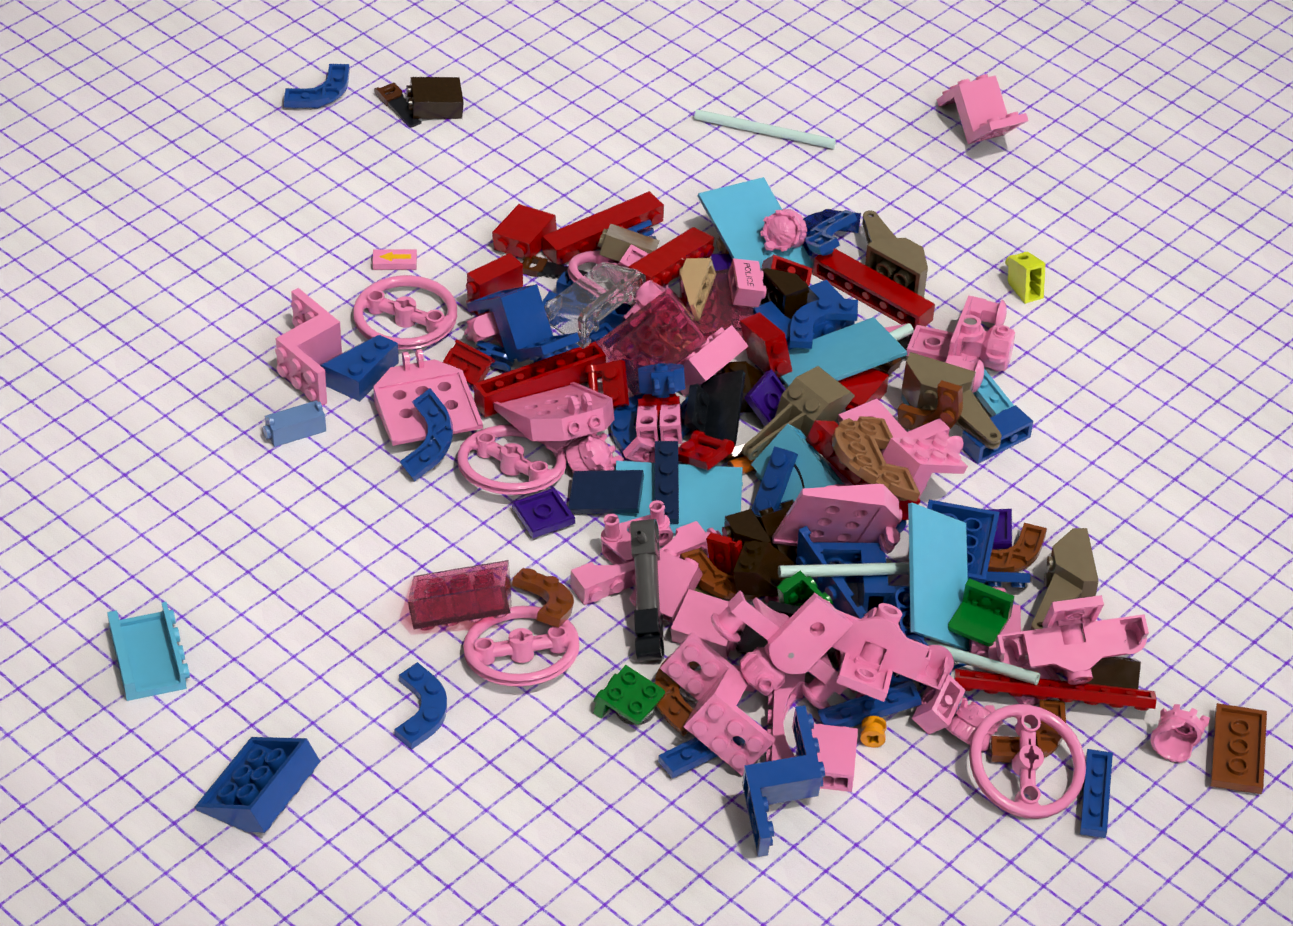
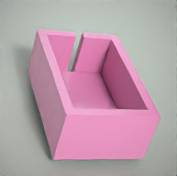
[676,325,748,397]

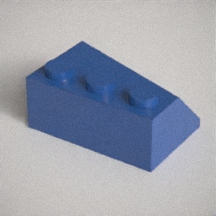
[320,335,399,402]

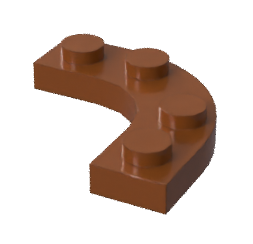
[897,380,963,430]
[988,523,1047,572]
[679,548,762,600]
[512,568,574,628]
[655,658,700,737]
[990,700,1066,763]

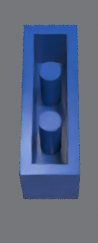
[962,405,1033,464]

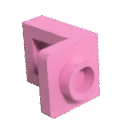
[623,436,655,463]

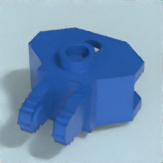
[637,363,685,398]

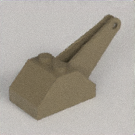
[862,210,928,297]
[901,352,1002,449]
[741,366,855,460]
[1031,528,1099,630]

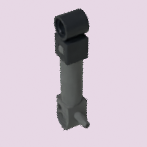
[630,519,664,662]

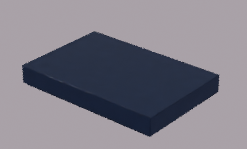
[568,470,644,514]

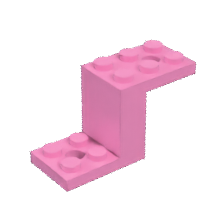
[936,74,1029,144]
[275,288,342,406]
[834,437,968,498]
[660,631,775,776]

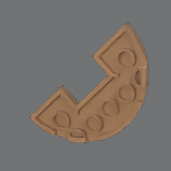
[832,416,920,502]

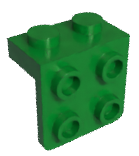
[777,570,833,606]
[948,578,1014,647]
[593,665,665,724]

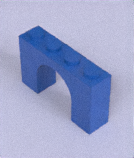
[752,280,855,350]

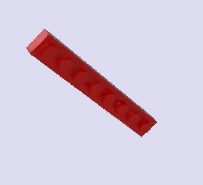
[954,669,1157,711]

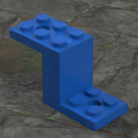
[466,284,580,362]
[813,542,910,626]
[742,705,825,857]

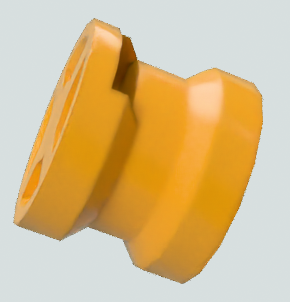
[860,716,887,748]

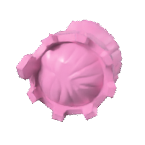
[760,209,807,252]
[566,432,624,474]
[946,697,1004,751]
[1150,704,1210,763]

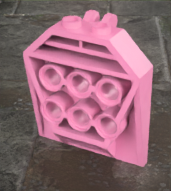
[373,349,483,446]
[493,382,615,442]
[772,484,902,554]

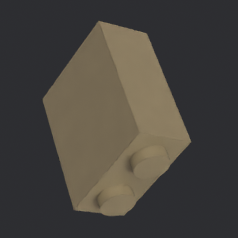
[597,224,660,262]

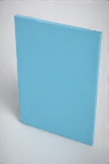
[697,177,814,272]
[779,317,907,387]
[616,461,743,536]
[908,503,969,650]

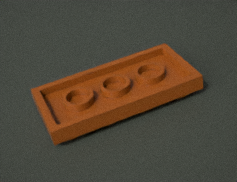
[1210,703,1267,794]

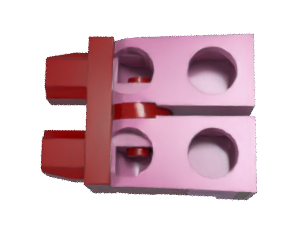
[636,393,682,444]

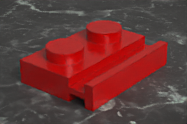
[443,339,495,386]
[706,532,742,575]

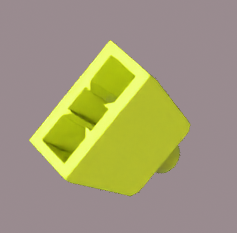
[1005,252,1046,304]

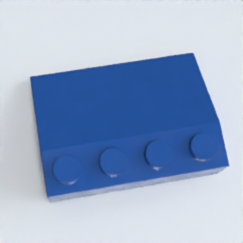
[927,500,999,583]
[195,737,321,833]

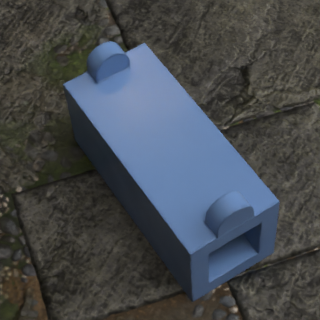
[263,400,326,447]

